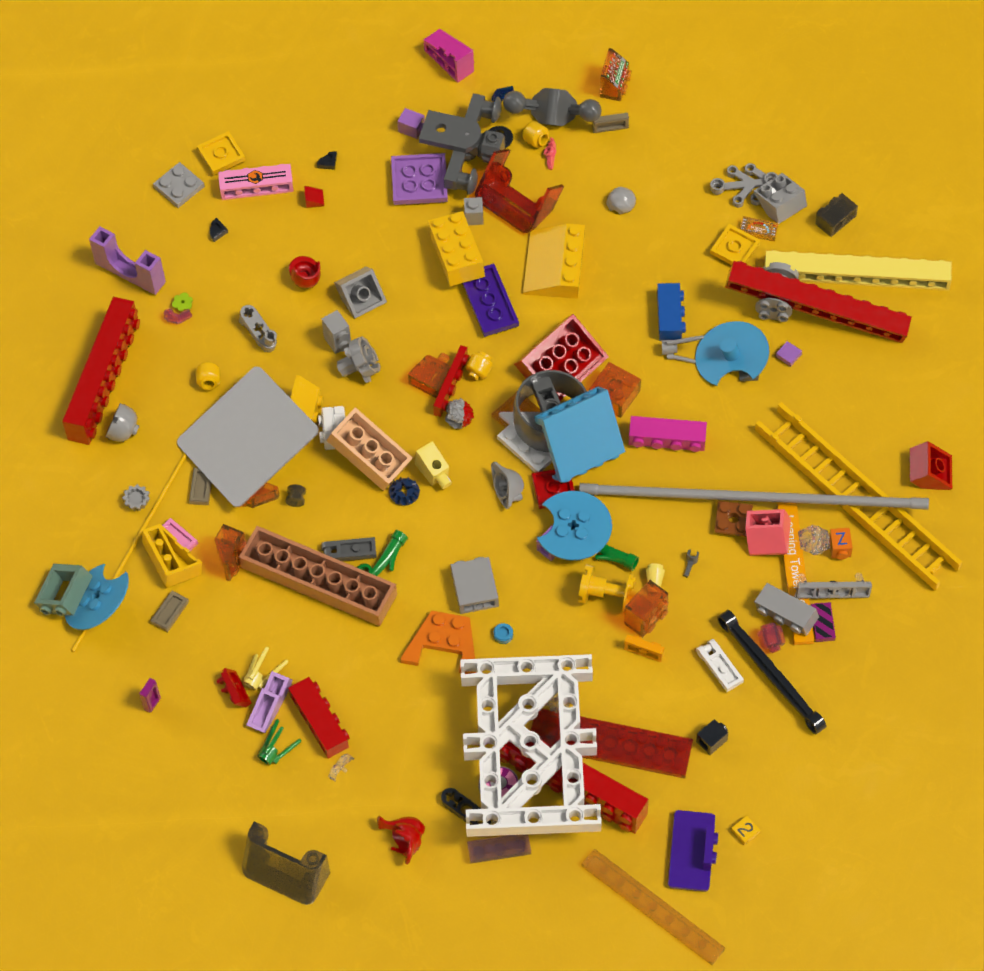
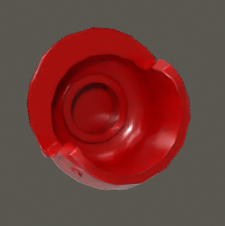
[289,256,321,289]

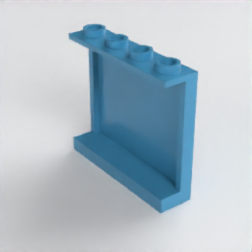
[534,386,625,483]

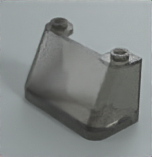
[242,821,330,905]

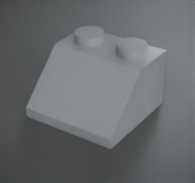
[334,267,387,318]

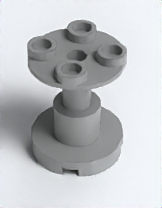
[755,262,799,322]

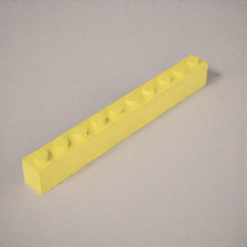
[765,250,952,290]

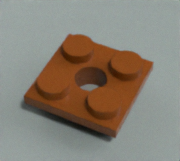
[714,501,753,537]

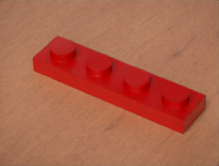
[433,345,470,417]

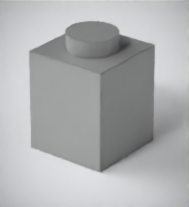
[464,197,484,225]

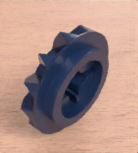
[389,477,420,505]

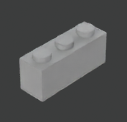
[754,583,819,636]

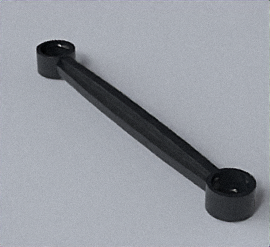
[717,610,827,735]

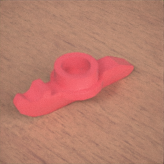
[544,137,556,170]

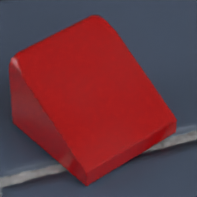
[304,186,324,208]

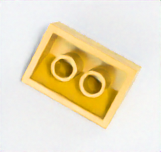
[290,375,323,446]

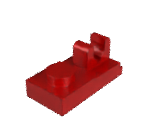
[217,668,252,708]

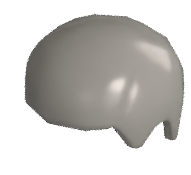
[606,187,636,214]

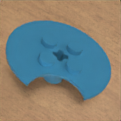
[695,321,769,386]
[537,491,612,560]
[65,564,129,630]

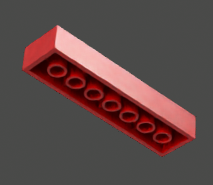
[62,296,140,445]
[500,739,649,834]

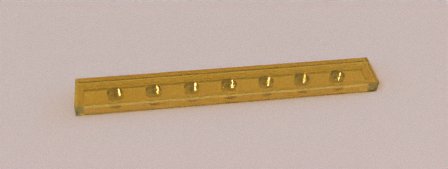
[582,849,725,965]

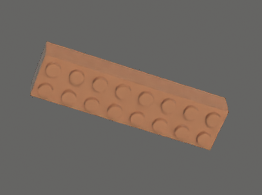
[239,526,397,626]

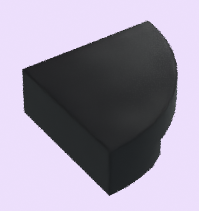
[317,151,337,170]
[210,218,228,242]

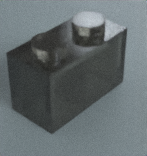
[815,193,858,237]

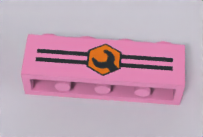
[218,164,294,200]

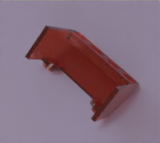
[475,148,564,233]

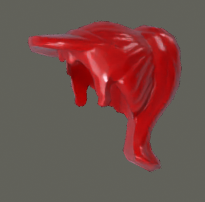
[377,816,425,865]

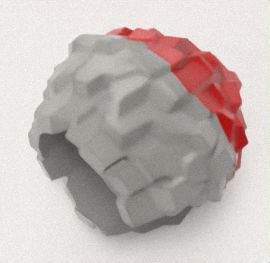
[445,398,474,429]

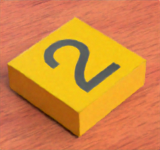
[731,816,760,845]

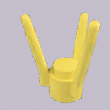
[243,647,288,691]

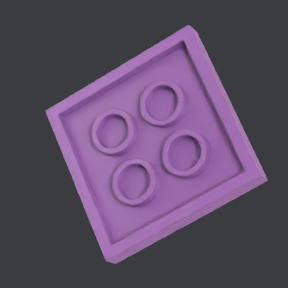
[391,153,448,205]

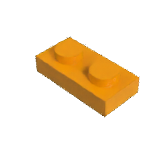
[624,635,665,662]

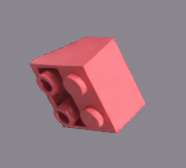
[745,509,791,556]

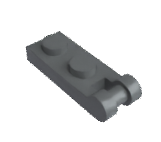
[321,537,377,561]

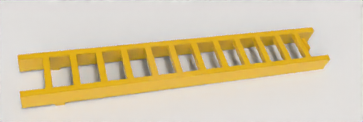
[755,402,962,591]

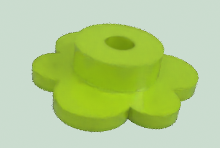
[172,293,193,312]

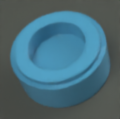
[494,623,513,644]

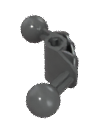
[503,88,602,126]

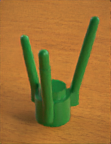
[257,719,301,765]

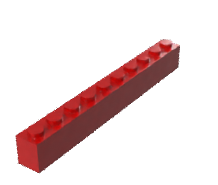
[725,261,912,343]

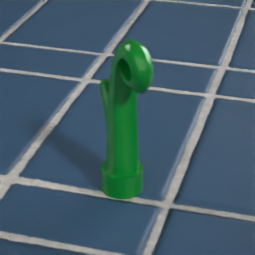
[357,530,408,576]
[595,545,639,571]

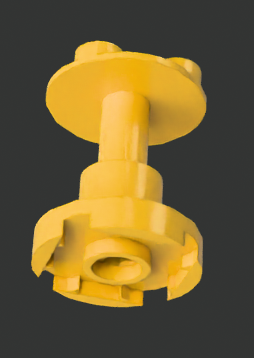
[578,564,636,612]

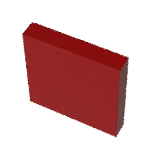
[531,469,574,509]

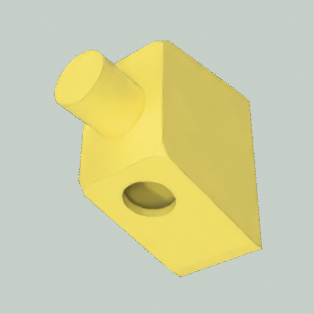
[415,441,452,489]

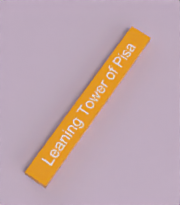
[777,503,814,645]

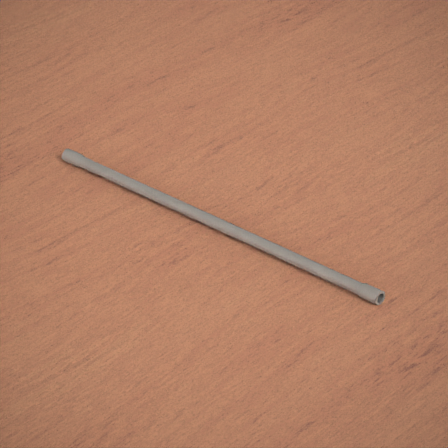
[579,483,929,510]

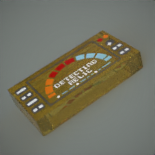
[740,216,779,241]

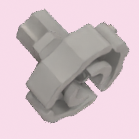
[337,336,381,383]

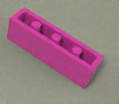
[629,416,707,452]

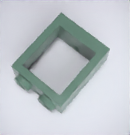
[34,564,93,616]

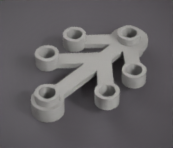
[710,163,778,208]

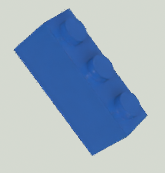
[657,283,686,341]

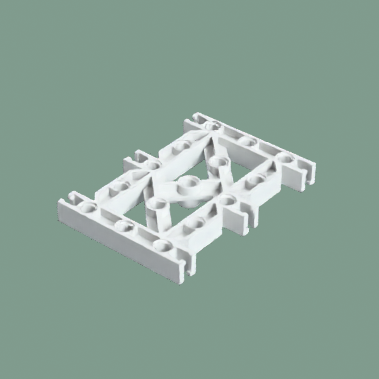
[461,654,602,837]

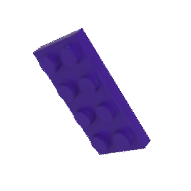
[462,263,519,337]

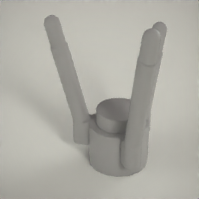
[662,335,704,363]

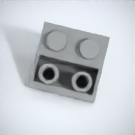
[754,173,807,224]

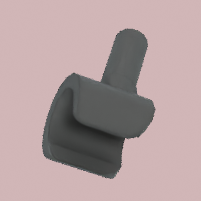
[684,549,699,578]

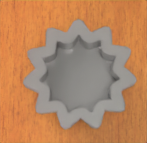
[122,484,150,511]

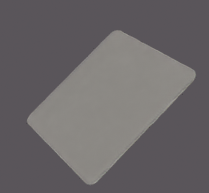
[177,367,319,507]

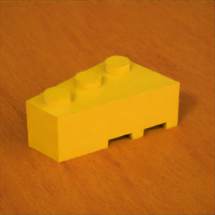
[142,524,202,588]

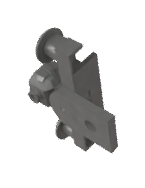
[419,93,505,195]

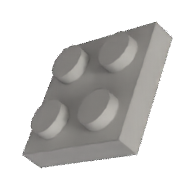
[153,162,205,208]

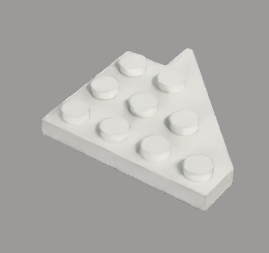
[497,412,552,473]

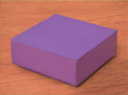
[776,341,802,367]

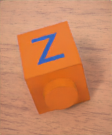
[829,528,853,560]

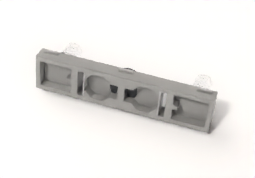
[795,573,872,598]

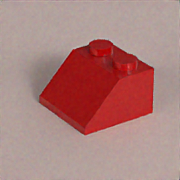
[909,441,953,490]

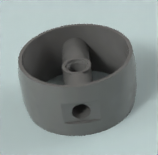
[513,370,587,453]

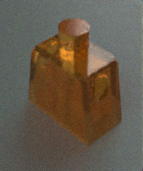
[408,353,450,398]

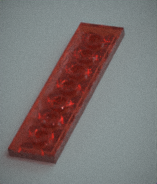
[531,709,693,779]

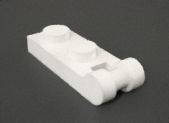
[696,639,744,692]

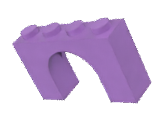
[89,226,166,295]

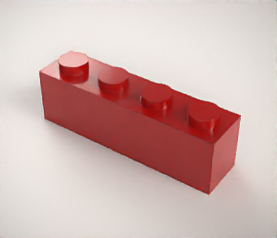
[288,677,350,759]

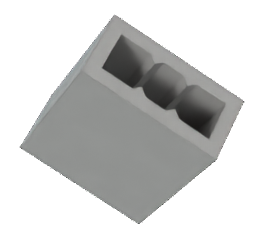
[451,557,499,614]

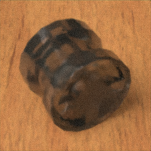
[286,484,306,507]

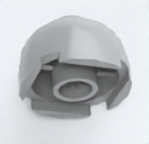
[105,403,139,442]

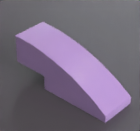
[247,671,293,733]

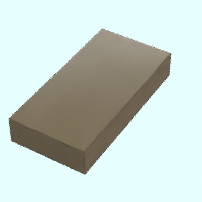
[592,113,629,133]
[189,468,212,505]
[151,591,189,633]

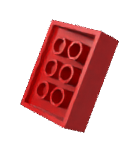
[514,314,609,401]

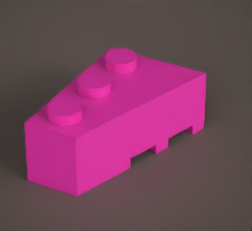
[424,29,474,82]

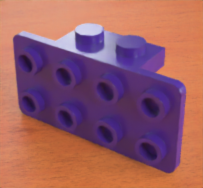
[668,810,718,892]

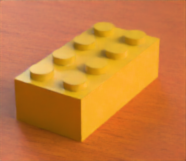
[428,211,485,286]

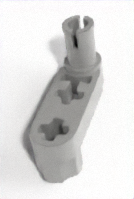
[239,305,277,352]

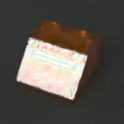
[600,48,632,101]

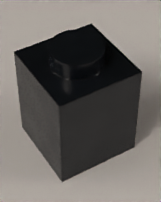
[696,719,728,755]

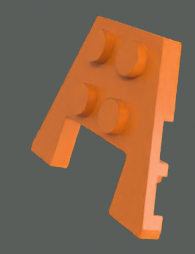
[401,611,477,674]

